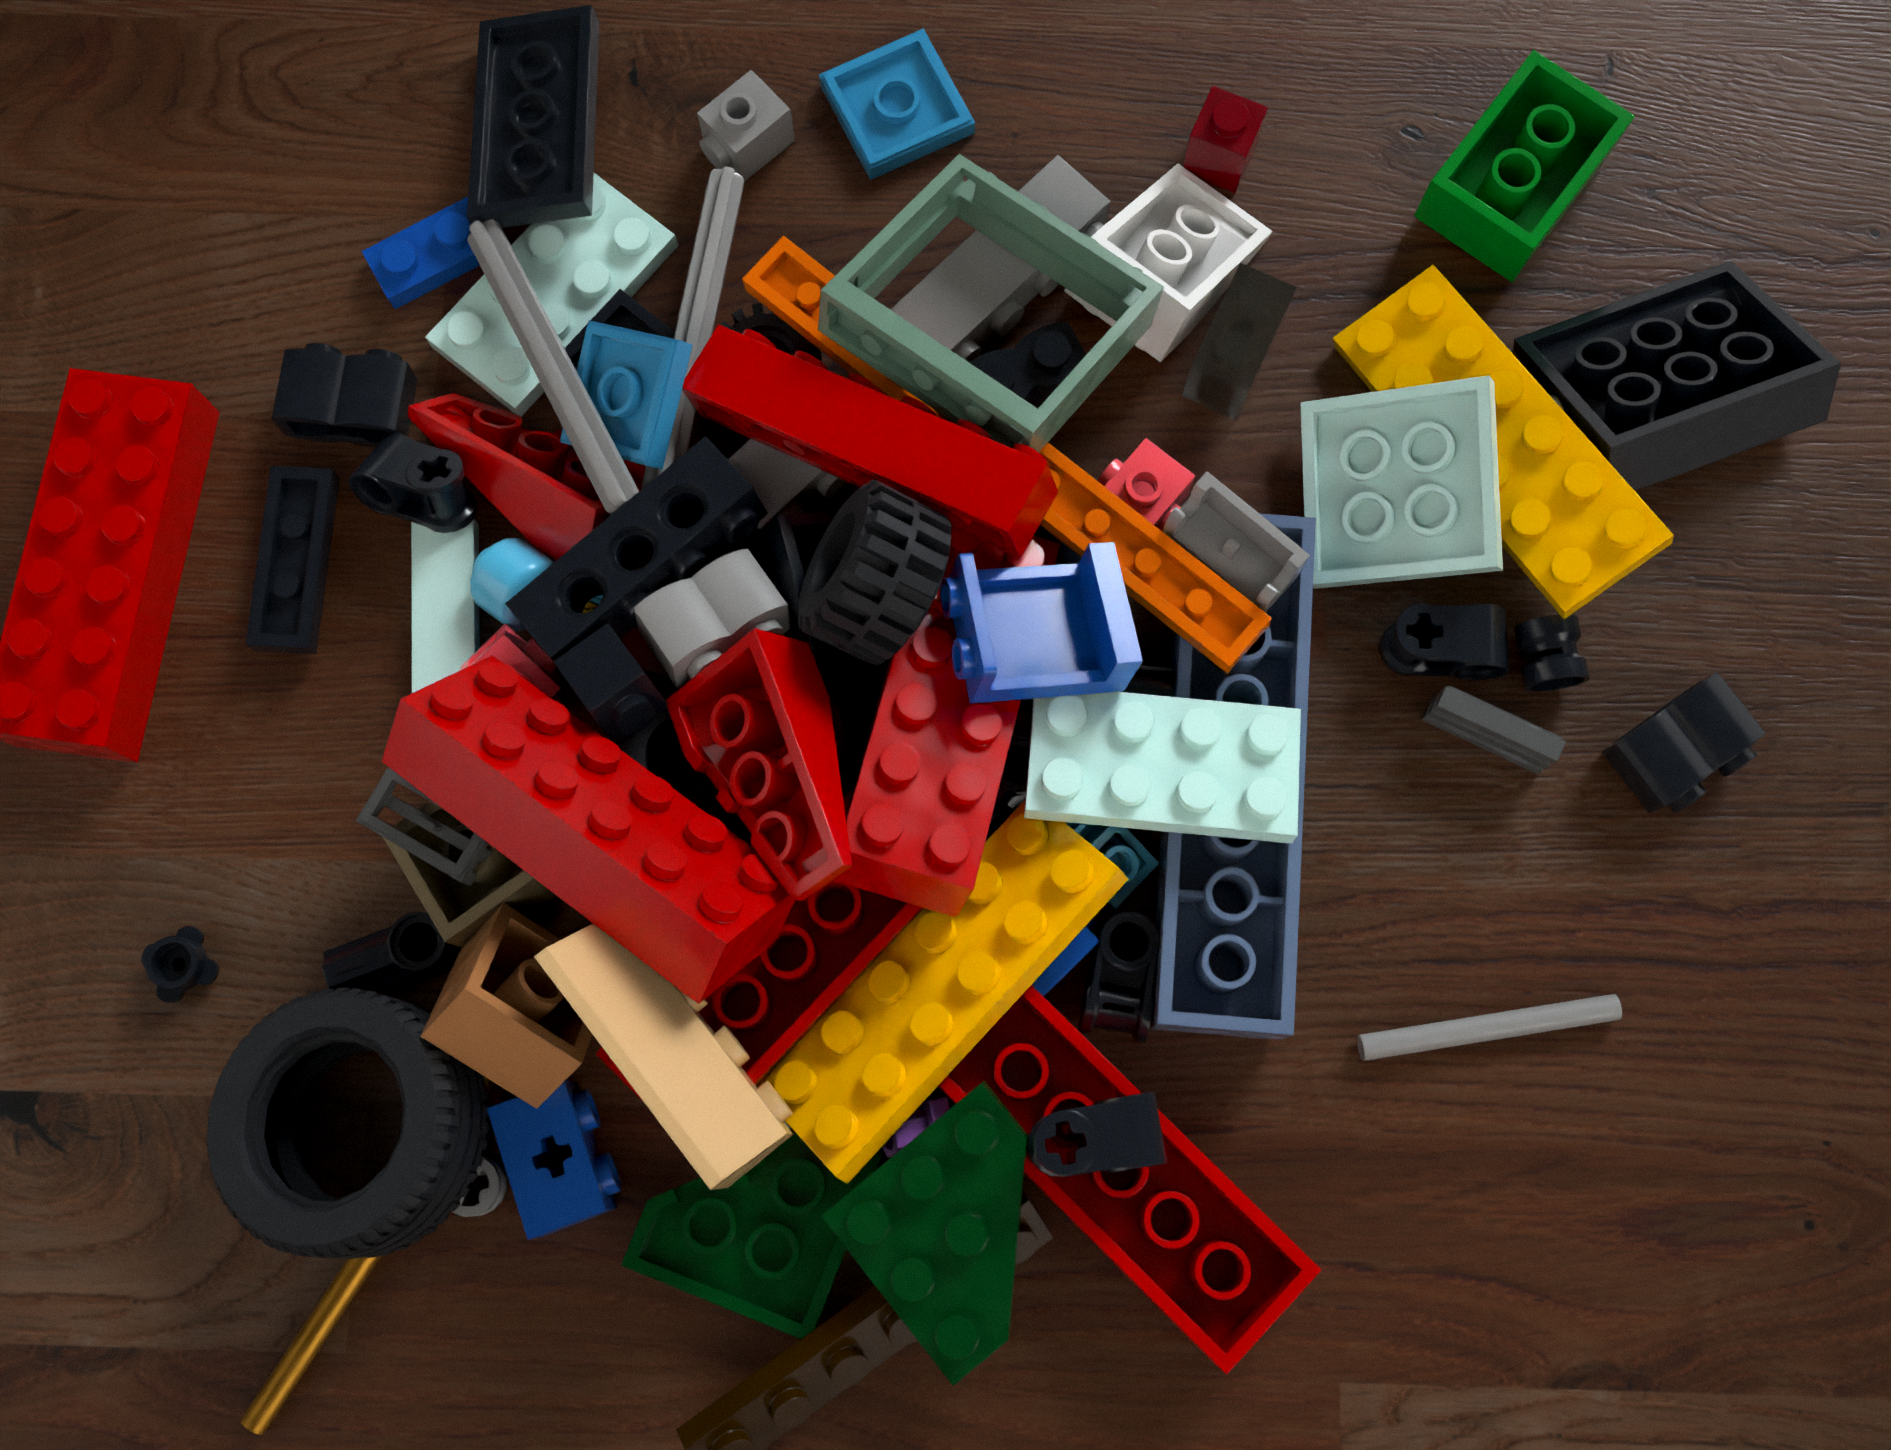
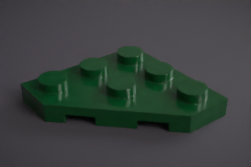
[821,1081,1028,1386]
[621,1134,884,1339]

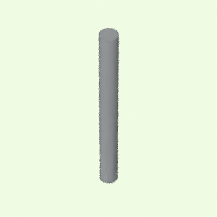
[1357,994,1622,1061]

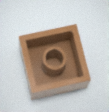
[420,902,593,1109]

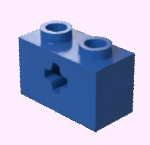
[487,1080,622,1240]

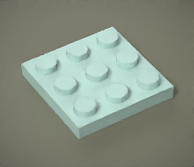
[1300,375,1503,589]

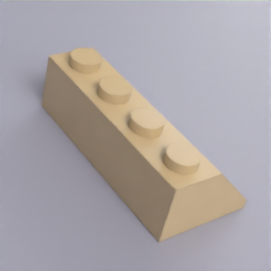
[534,924,793,1190]

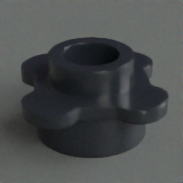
[141,926,219,1003]

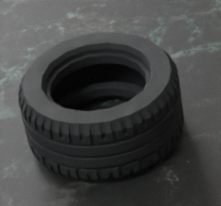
[206,988,490,1259]

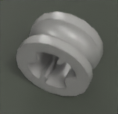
[451,1155,507,1217]

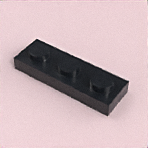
[245,466,340,654]

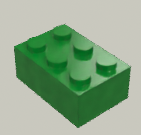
[1414,49,1635,283]

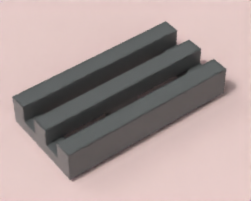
[1422,685,1566,774]
[356,767,491,886]

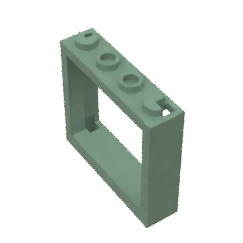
[818,154,1164,452]

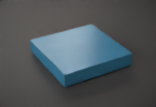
[819,28,975,180]
[560,320,693,470]

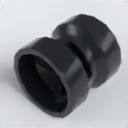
[1514,614,1590,692]

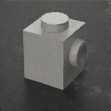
[697,70,795,182]

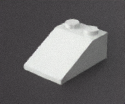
[1064,163,1273,362]

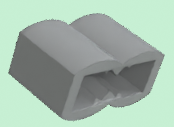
[633,549,790,689]

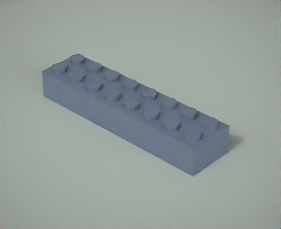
[1149,513,1316,1040]

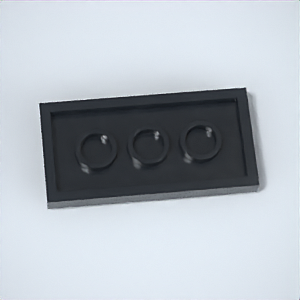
[467,5,599,228]

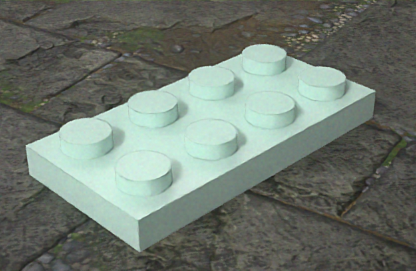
[425,173,678,417]
[1024,692,1301,844]

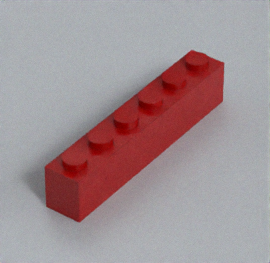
[682,324,1058,558]

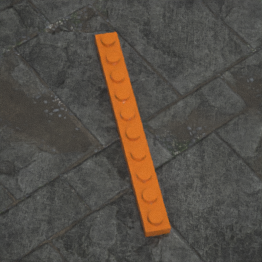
[742,235,1272,674]

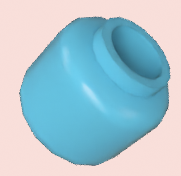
[470,538,555,631]

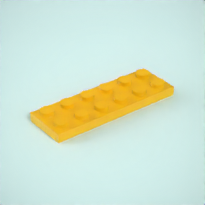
[1333,265,1674,619]
[757,800,1128,1184]

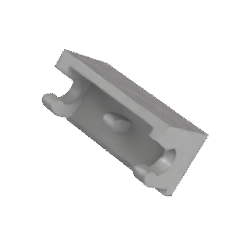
[1162,471,1310,612]

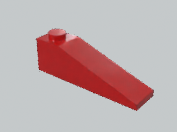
[407,393,645,560]
[665,628,852,901]

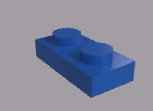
[361,197,480,309]

